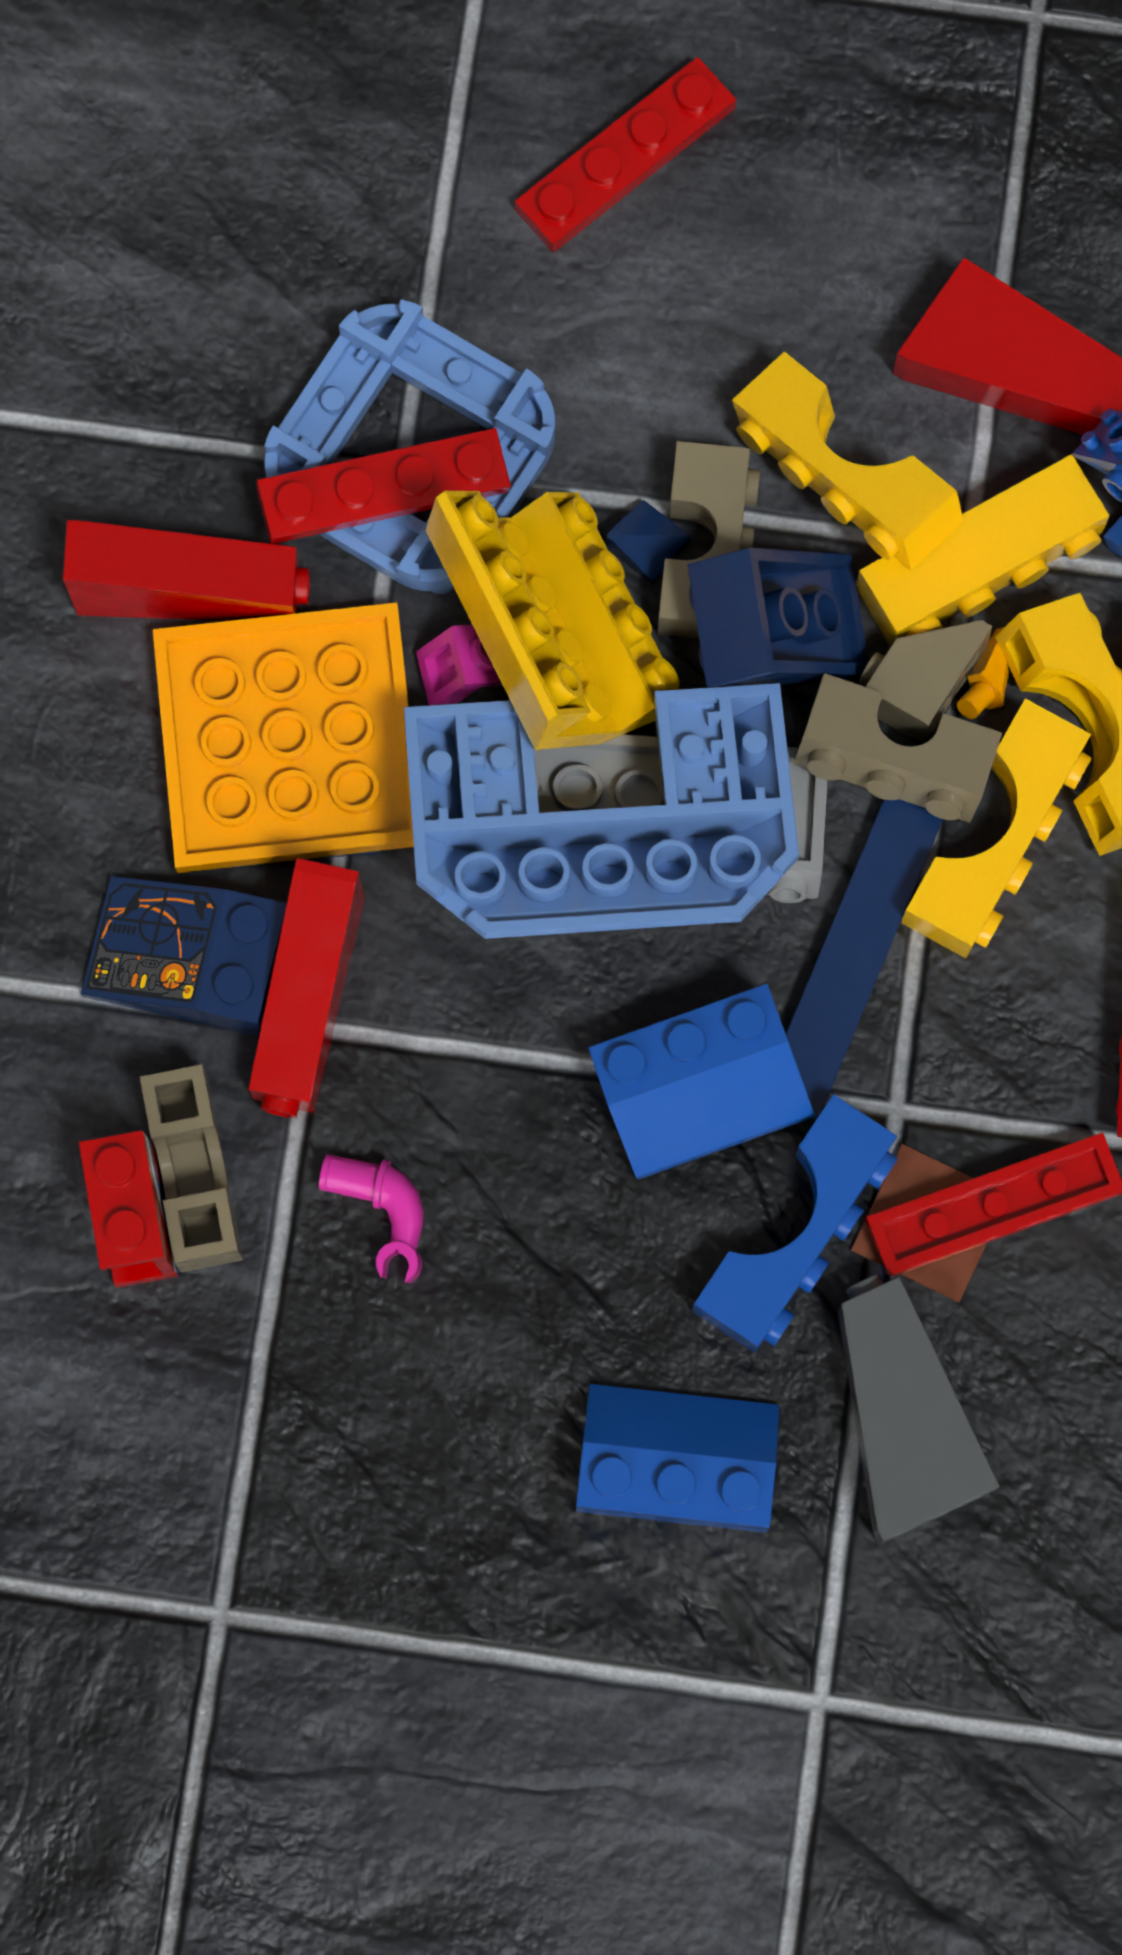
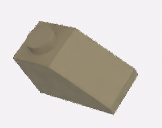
[859,620,992,744]

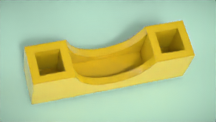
[732,351,964,570]
[995,593,1122,856]
[901,698,1092,959]

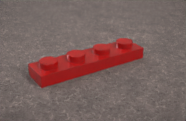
[514,57,736,253]
[256,428,511,544]
[865,1132,1122,1279]

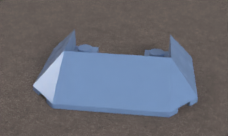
[404,683,799,939]

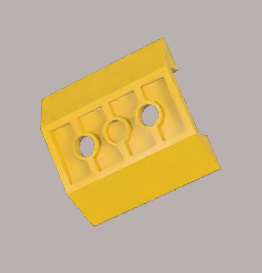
[425,491,679,750]

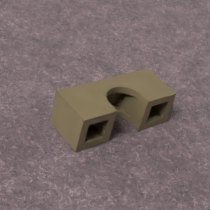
[658,441,760,639]
[793,673,1002,823]
[140,1064,243,1273]

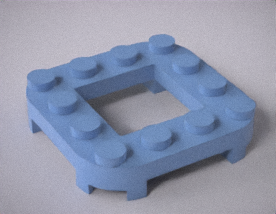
[264,299,556,594]

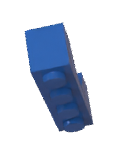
[692,1094,899,1353]

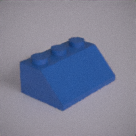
[588,984,815,1180]
[576,1384,779,1533]

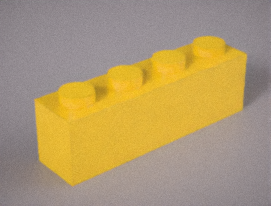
[856,454,1110,647]

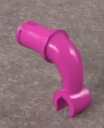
[319,1154,424,1284]

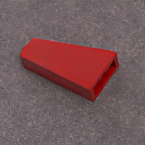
[893,258,1122,435]
[63,520,310,621]
[249,858,365,1118]

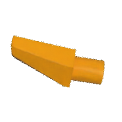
[957,627,1009,719]

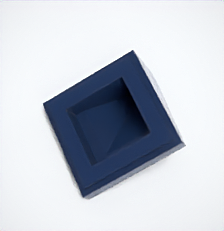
[606,500,691,584]

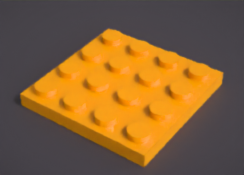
[152,602,414,873]

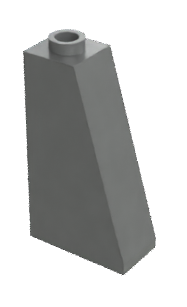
[837,1274,1000,1545]

